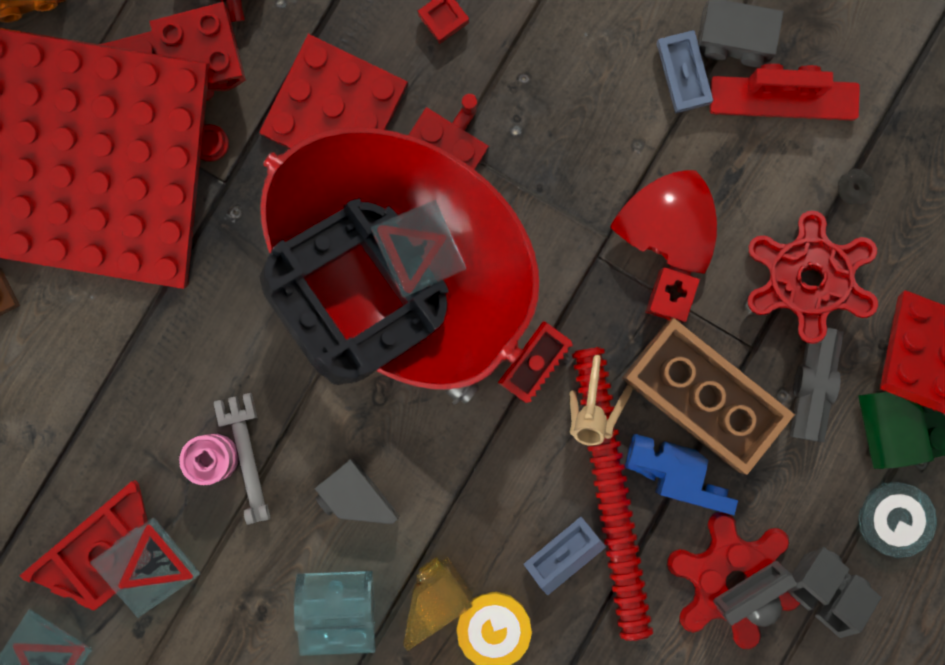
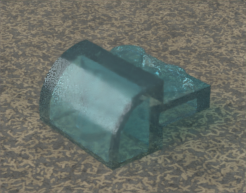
[294,571,376,655]

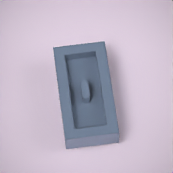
[656,30,713,114]
[523,517,606,595]

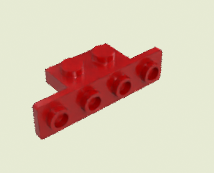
[709,64,860,121]

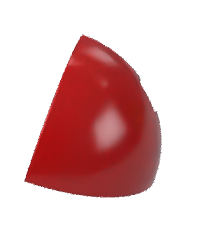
[610,170,717,274]

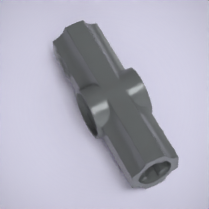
[790,328,844,443]

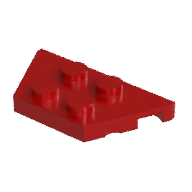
[19,480,156,611]

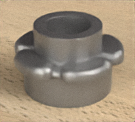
[445,384,479,404]

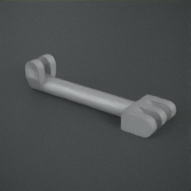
[214,393,271,525]

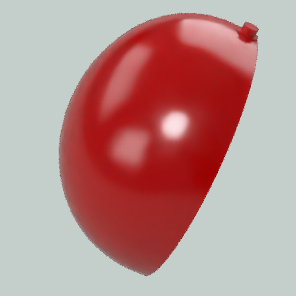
[261,127,539,390]

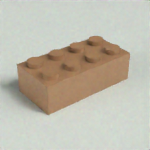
[621,318,795,475]

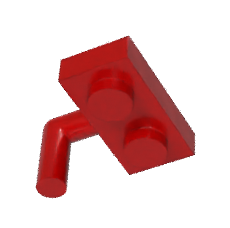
[409,94,489,170]

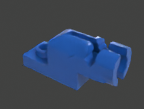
[625,434,738,515]

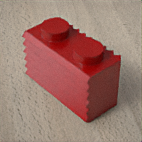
[498,321,573,403]

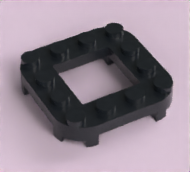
[260,199,449,385]

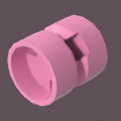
[179,434,239,485]

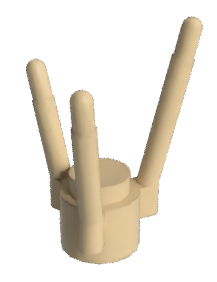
[570,355,633,446]

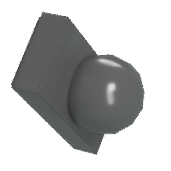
[713,561,797,627]

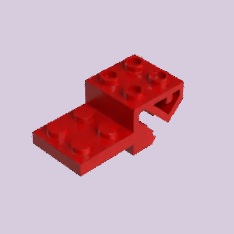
[99,2,246,101]

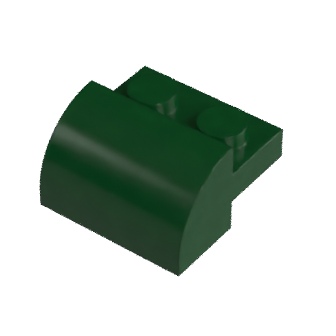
[858,390,945,469]

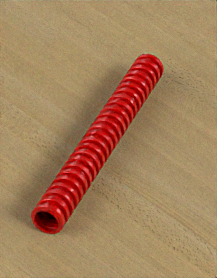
[571,347,654,641]

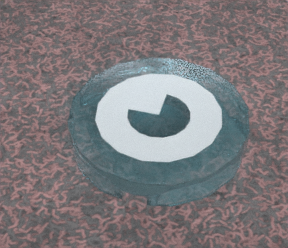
[858,482,937,558]

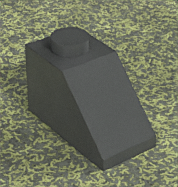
[314,458,400,524]

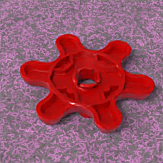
[748,210,878,344]
[667,511,800,649]

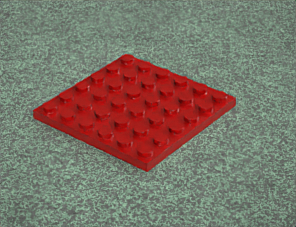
[0,28,210,289]

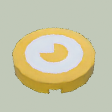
[457,592,532,665]

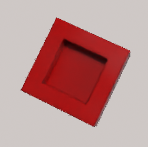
[418,0,469,44]

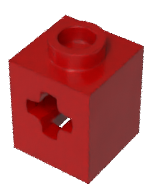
[645,265,700,324]

